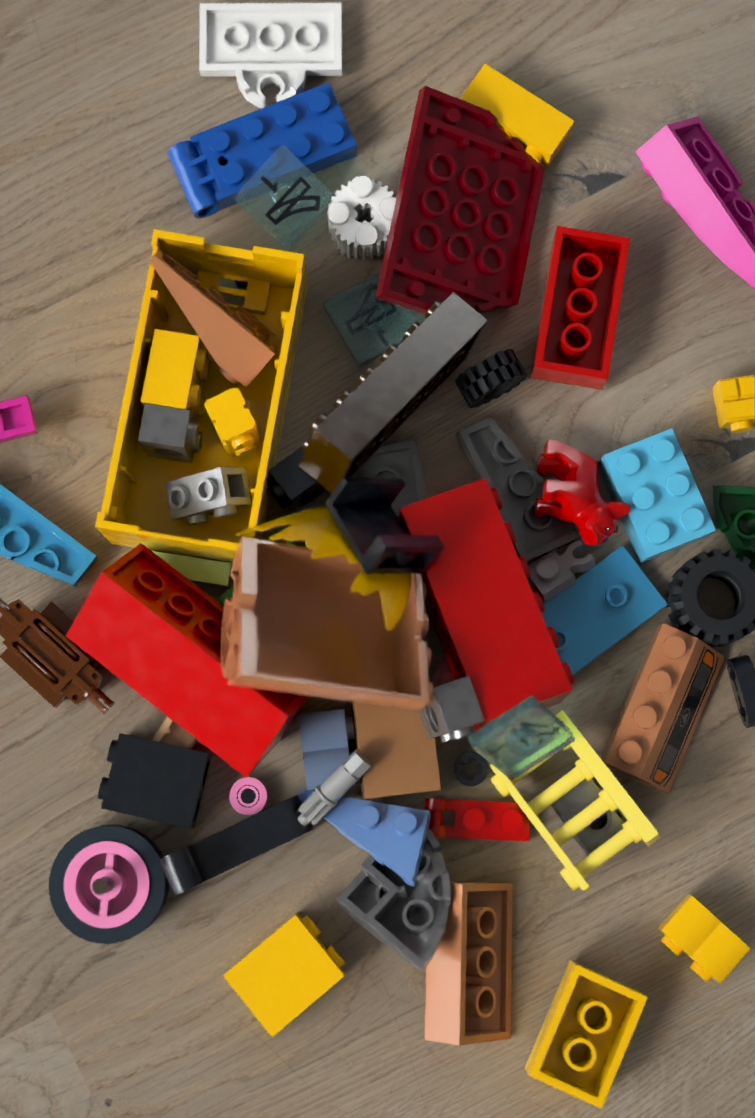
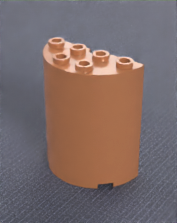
[221,537,433,710]

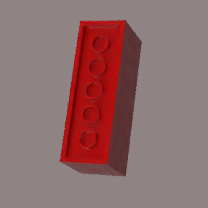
[398,478,574,734]
[66,543,311,778]

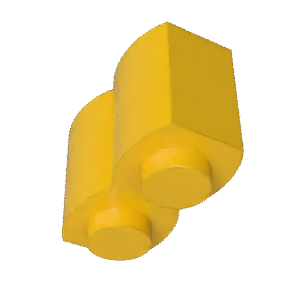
[658,894,750,984]

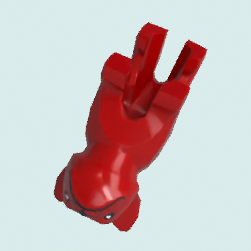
[533,440,630,546]

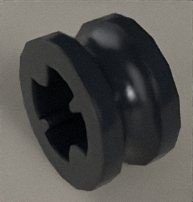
[454,752,488,786]

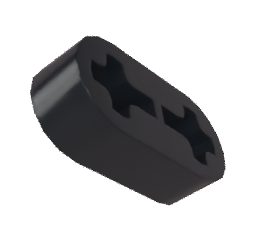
[727,655,755,728]

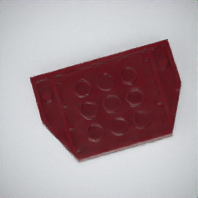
[375,86,545,314]

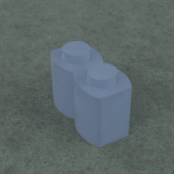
[299,709,355,790]

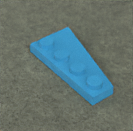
[0,484,99,587]

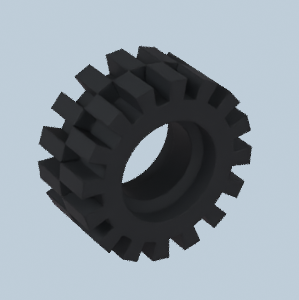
[455,349,527,408]

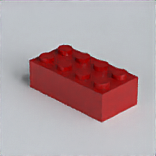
[530,226,630,390]

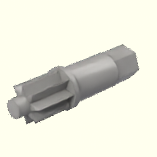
[298,749,371,826]

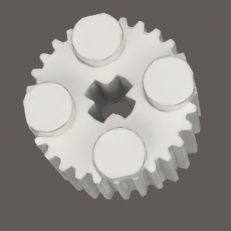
[328,176,397,260]

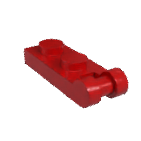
[424,798,530,842]

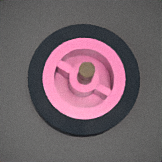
[49,825,169,944]

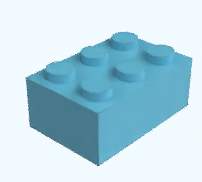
[599,428,716,564]

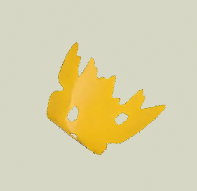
[236,506,412,631]

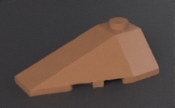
[150,248,277,387]

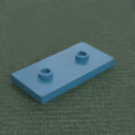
[541,545,668,675]

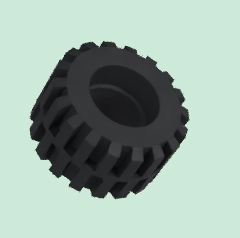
[665,549,755,647]

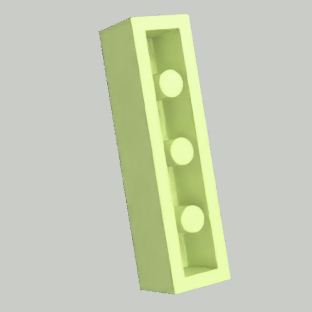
[152,551,232,589]

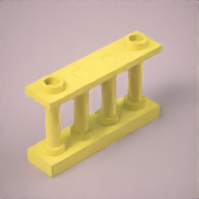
[489,710,660,894]

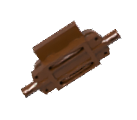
[0,598,115,714]

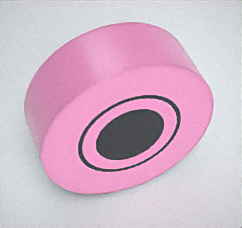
[229,777,268,815]

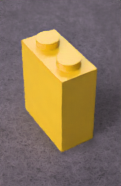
[223,913,346,1037]

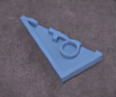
[299,789,431,886]

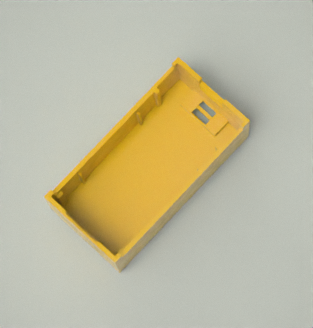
[95,229,308,564]

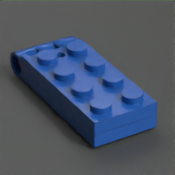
[167,82,357,219]

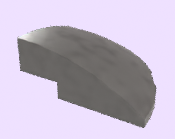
[336,828,451,972]

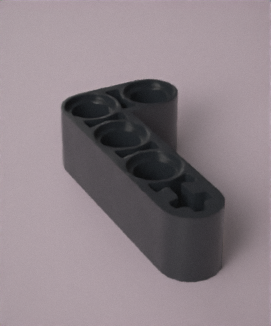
[159,795,314,896]

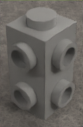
[165,467,252,525]

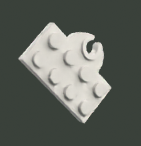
[199,3,342,108]

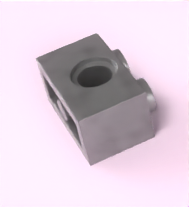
[138,403,202,463]
[418,676,485,742]
[550,779,627,856]

